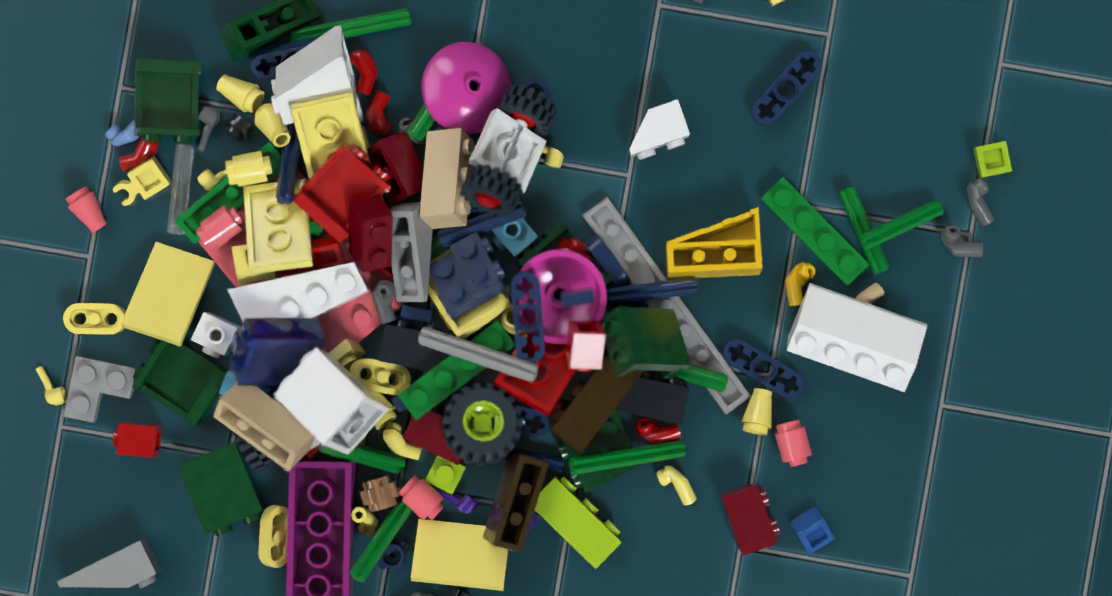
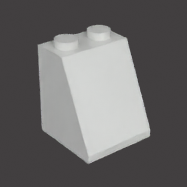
[271,26,357,125]
[274,348,390,455]

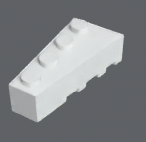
[228,262,371,346]

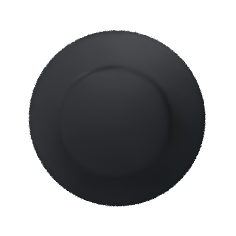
[223,113,253,141]

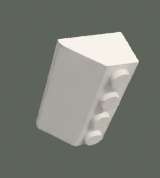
[787,283,927,392]

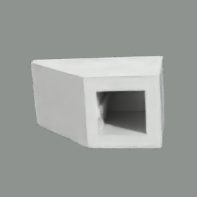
[629,99,690,160]

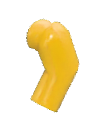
[785,262,816,306]

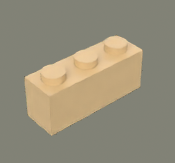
[420,128,475,229]
[213,377,315,472]

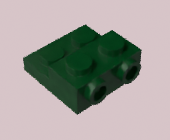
[557,410,641,492]

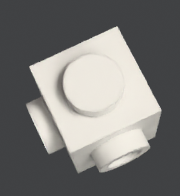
[191,312,243,358]

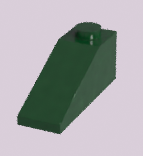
[219,0,321,62]

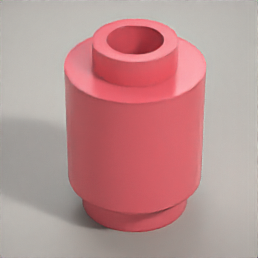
[196,205,244,250]
[775,419,812,467]
[398,475,444,520]

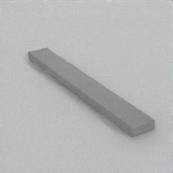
[582,197,751,414]

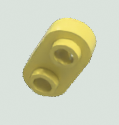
[63,303,126,334]
[350,358,411,395]
[258,505,288,568]

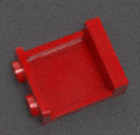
[293,141,392,243]

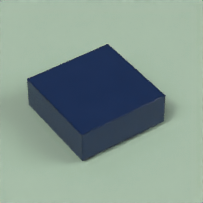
[561,286,595,307]
[400,305,435,323]

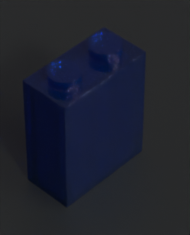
[229,318,325,385]

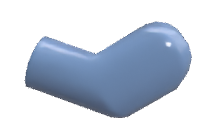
[105,121,140,147]

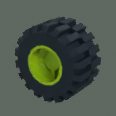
[442,383,523,466]

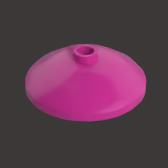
[421,42,512,135]
[516,249,607,344]

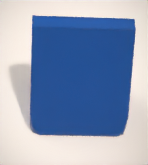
[790,507,835,555]

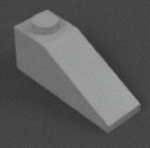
[389,202,432,302]
[57,537,163,589]

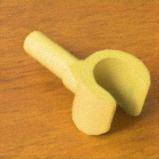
[542,145,564,168]
[197,169,227,191]
[36,366,67,406]

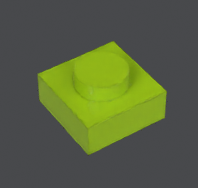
[973,141,1012,178]
[425,455,467,494]

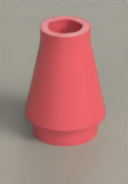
[66,186,108,233]

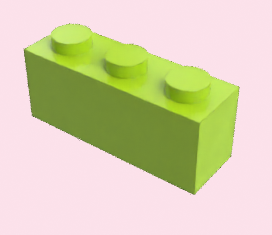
[535,475,622,569]

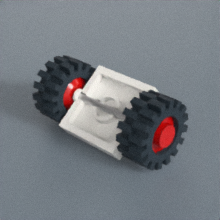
[461,85,557,218]

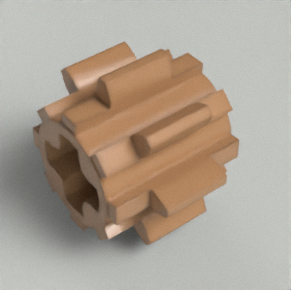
[359,475,399,512]

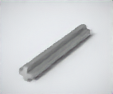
[418,327,538,382]

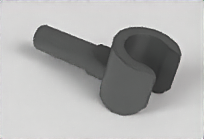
[197,106,221,151]

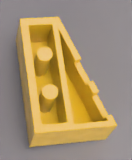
[665,207,762,279]

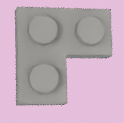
[63,356,137,423]

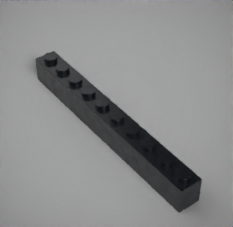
[378,320,690,424]

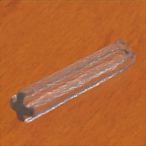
[167,144,194,235]

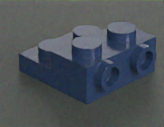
[429,231,507,320]

